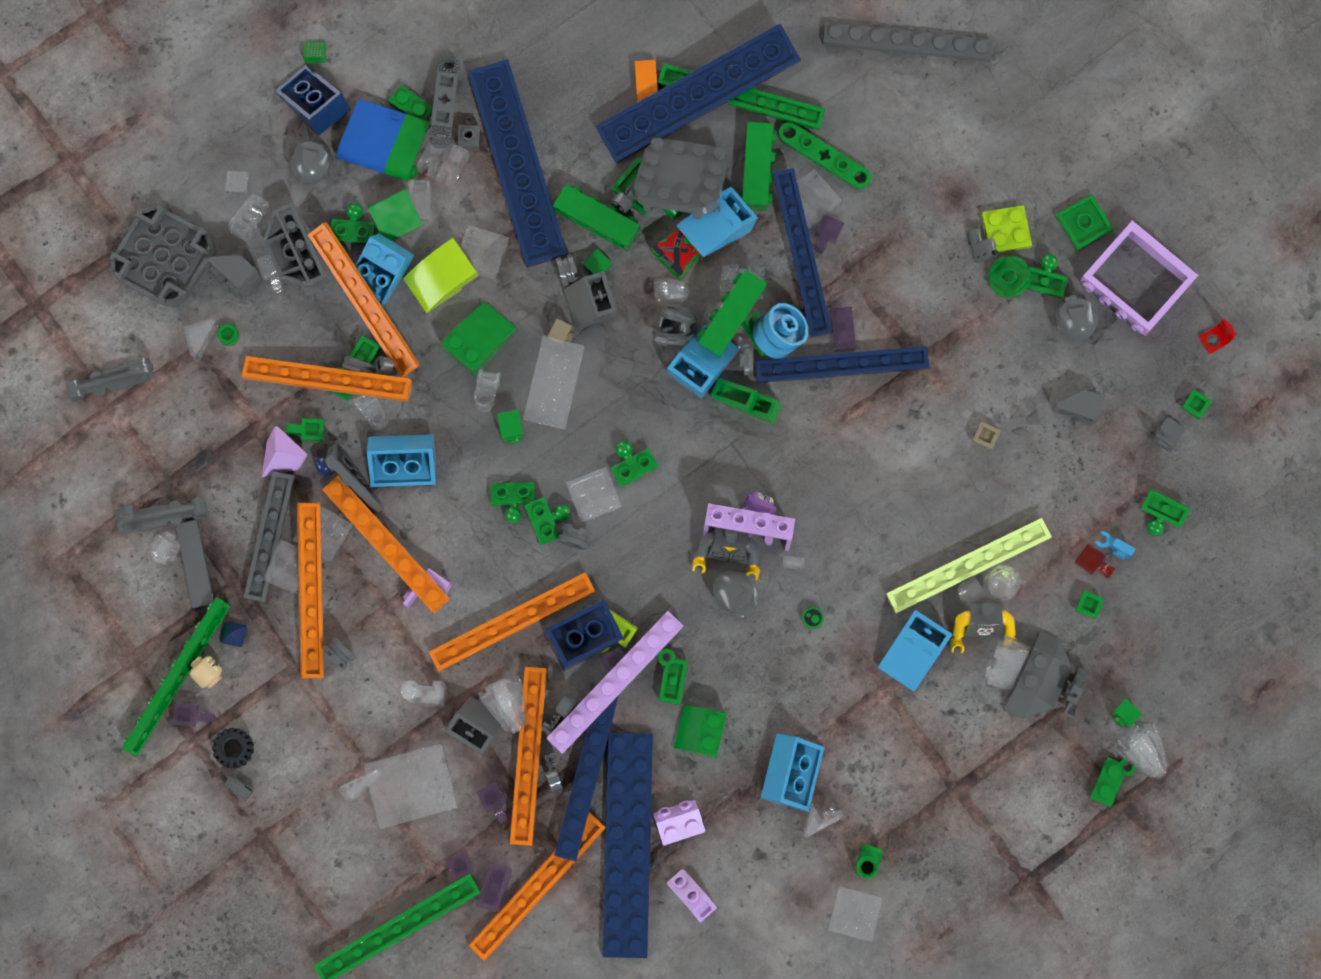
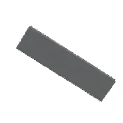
[175,520,214,609]

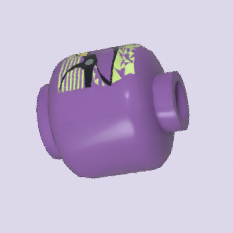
[742,492,776,515]

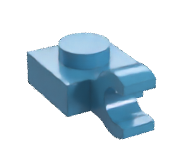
[1094,531,1136,560]

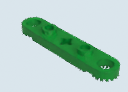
[779,122,871,190]

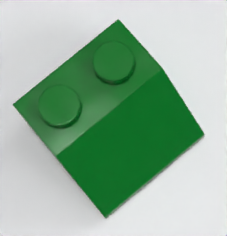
[673,705,727,759]

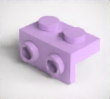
[653,800,705,846]

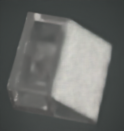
[984,635,1029,690]

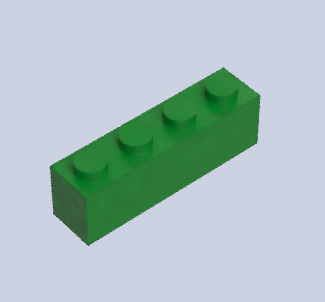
[742,122,777,211]
[553,185,640,252]
[697,269,767,358]

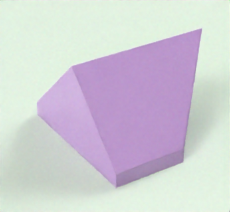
[261,426,308,478]

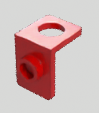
[1199,318,1236,354]

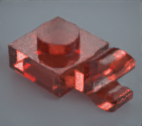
[1074,544,1115,579]

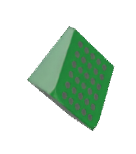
[303,42,326,63]

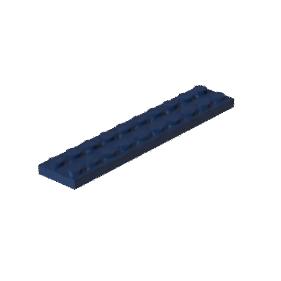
[595,24,801,164]
[468,59,567,268]
[603,733,653,958]

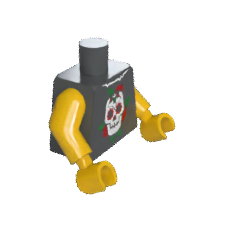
[949,603,1018,653]

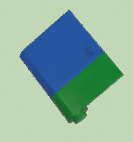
[337,99,430,182]

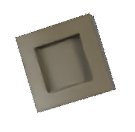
[972,421,1001,451]

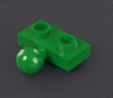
[331,202,375,244]
[1027,254,1068,299]
[610,440,659,488]
[491,482,535,524]
[1141,489,1190,536]
[523,497,570,545]

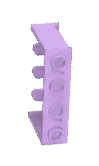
[703,503,795,551]

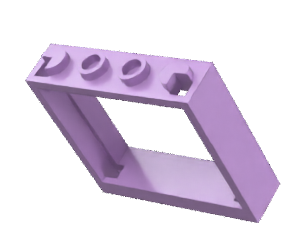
[1080,220,1198,336]

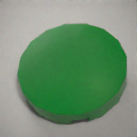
[988,256,1031,298]

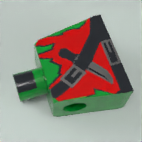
[652,230,701,282]

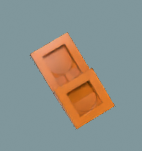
[634,60,658,103]

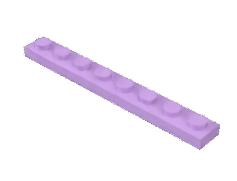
[546,611,684,754]

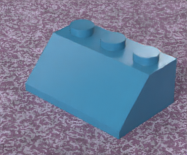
[367,434,436,487]
[761,734,825,812]

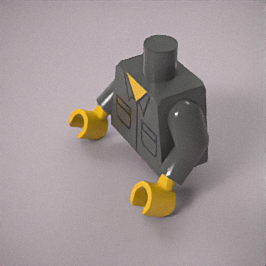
[693,527,760,581]

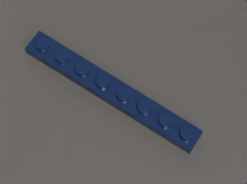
[773,168,832,338]
[756,346,929,383]
[554,695,619,862]

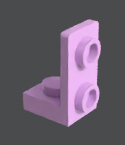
[403,568,452,609]
[667,869,717,923]

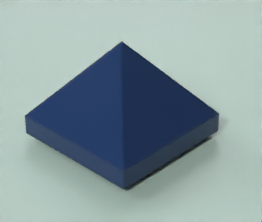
[220,621,247,647]

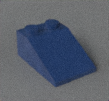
[275,64,350,136]
[544,600,624,672]

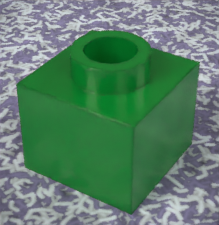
[1110,699,1143,728]

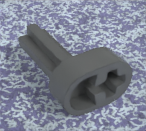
[610,181,635,215]
[342,356,394,376]

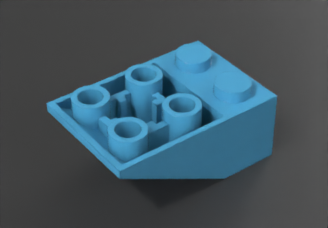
[677,187,758,257]
[343,233,414,307]
[667,324,740,399]
[877,610,952,692]

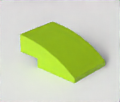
[403,238,479,313]

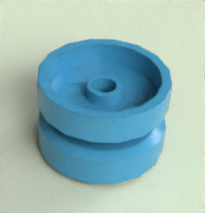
[753,303,808,359]

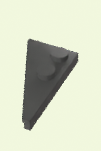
[325,439,383,514]

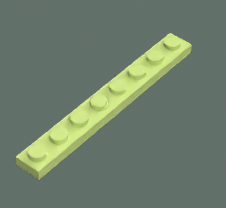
[886,518,1052,614]

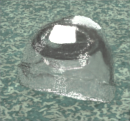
[653,278,691,308]
[983,564,1020,602]

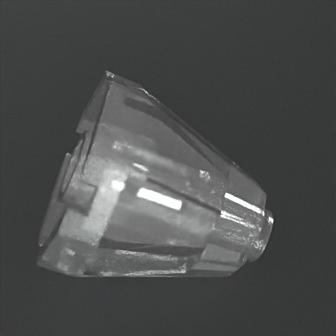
[478,676,526,733]
[1113,721,1169,779]

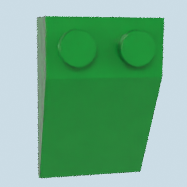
[441,302,517,377]

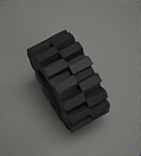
[212,727,254,769]

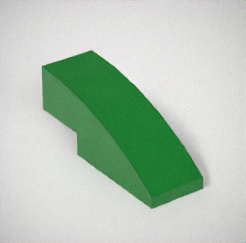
[710,378,782,425]

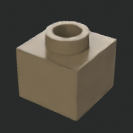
[547,319,574,349]

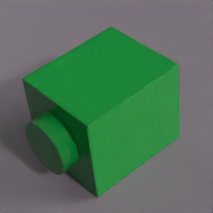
[497,410,524,445]

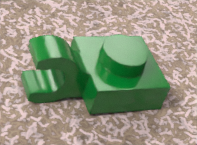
[286,418,324,442]

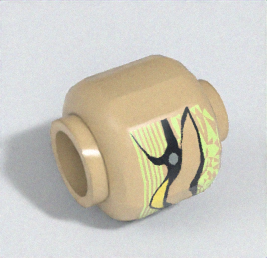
[189,656,222,689]

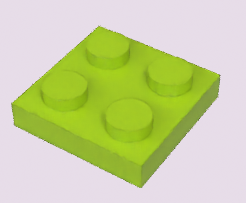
[981,205,1032,253]

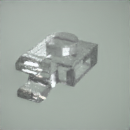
[257,255,283,294]
[738,337,754,375]

